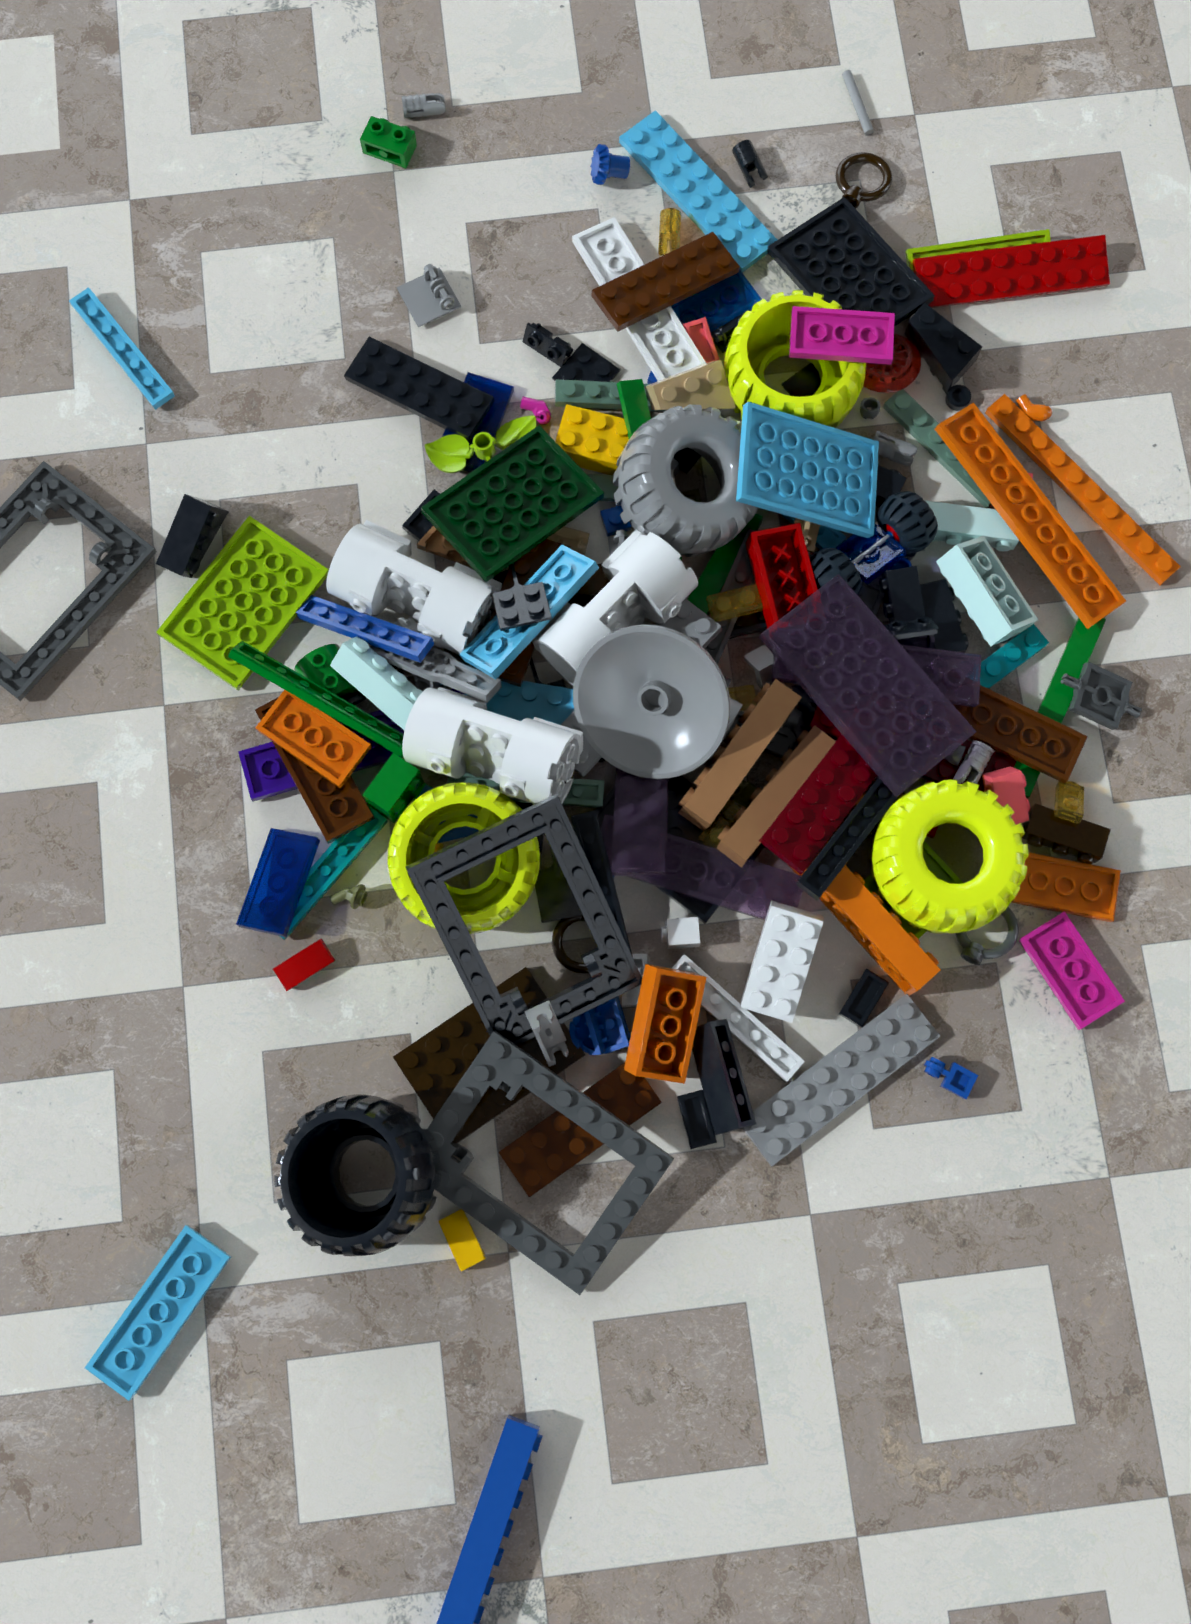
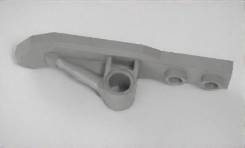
[368,644,502,703]

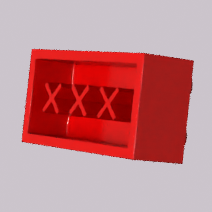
[745,523,826,639]

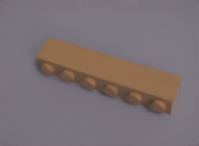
[717,725,836,868]

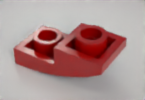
[273,938,336,991]

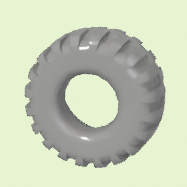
[613,404,758,557]

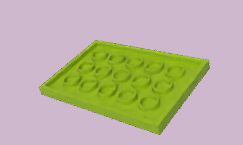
[156,516,329,691]

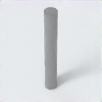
[842,70,874,136]

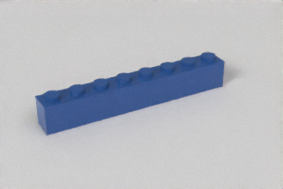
[436,1415,543,1624]

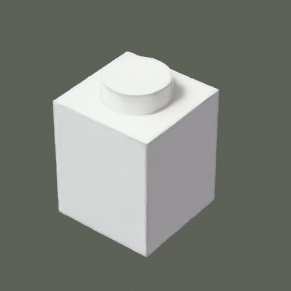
[661,917,700,949]

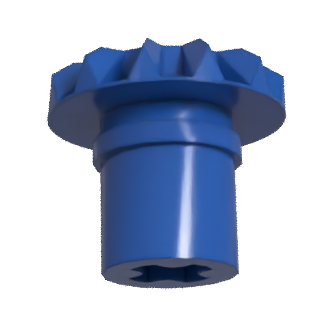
[590,144,630,185]

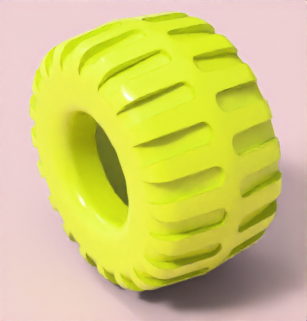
[724,290,866,428]
[870,779,1029,934]
[387,782,540,934]

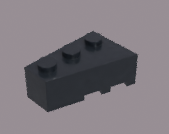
[904,303,983,394]
[156,494,229,578]

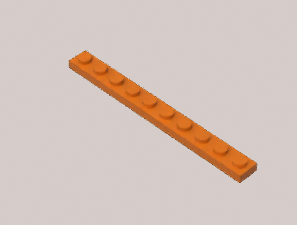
[985,394,1181,586]

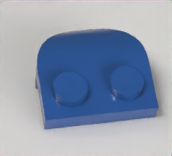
[569,996,630,1055]

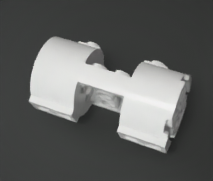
[326,520,502,655]
[532,529,698,687]
[402,687,583,804]

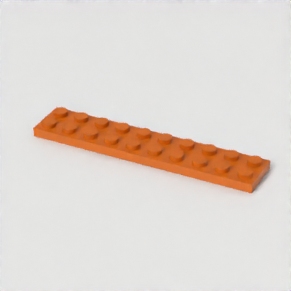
[935,402,1126,629]

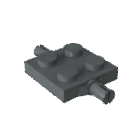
[1061,662,1142,730]

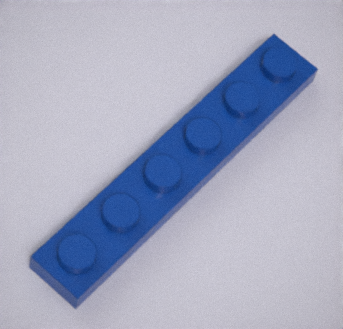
[296,595,434,663]

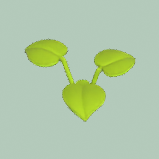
[425,415,536,473]

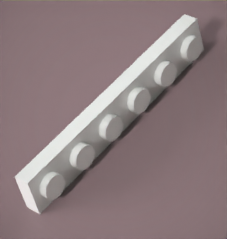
[671,954,805,1082]

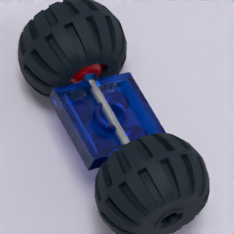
[809,491,938,610]

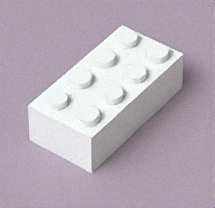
[740,900,824,1023]

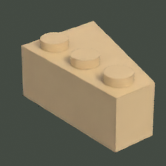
[644,360,736,410]

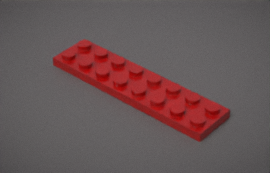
[913,235,1110,308]

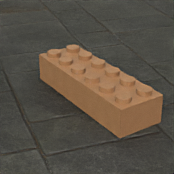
[678,679,802,831]

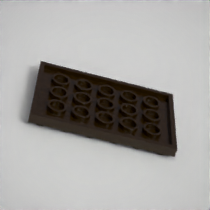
[393,967,586,1143]

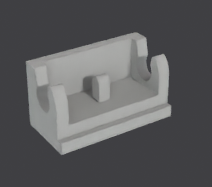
[524,1000,569,1067]

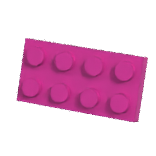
[789,306,895,365]
[1019,911,1125,1030]

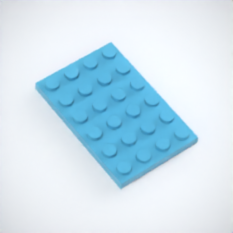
[736,401,879,538]

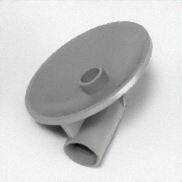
[573,625,743,779]

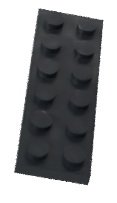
[344,336,495,441]

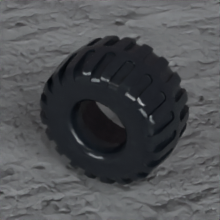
[274,1094,441,1256]

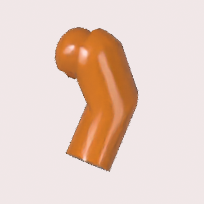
[1016,394,1052,421]

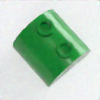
[294,644,358,699]

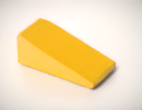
[438,1209,487,1272]

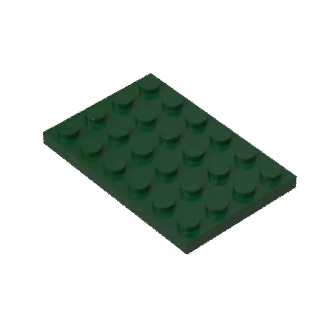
[421,425,604,582]

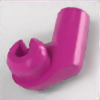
[520,396,551,424]

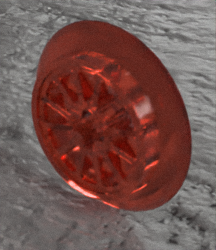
[863,334,921,393]

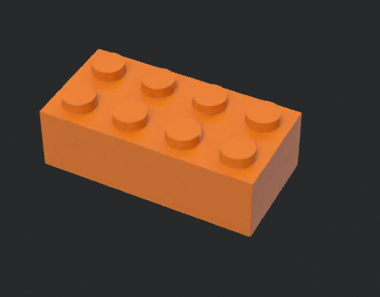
[624,964,707,1084]

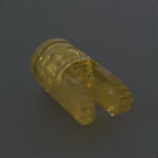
[658,208,681,256]

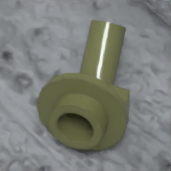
[330,884,368,909]

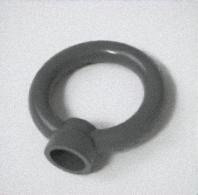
[955,907,1019,965]

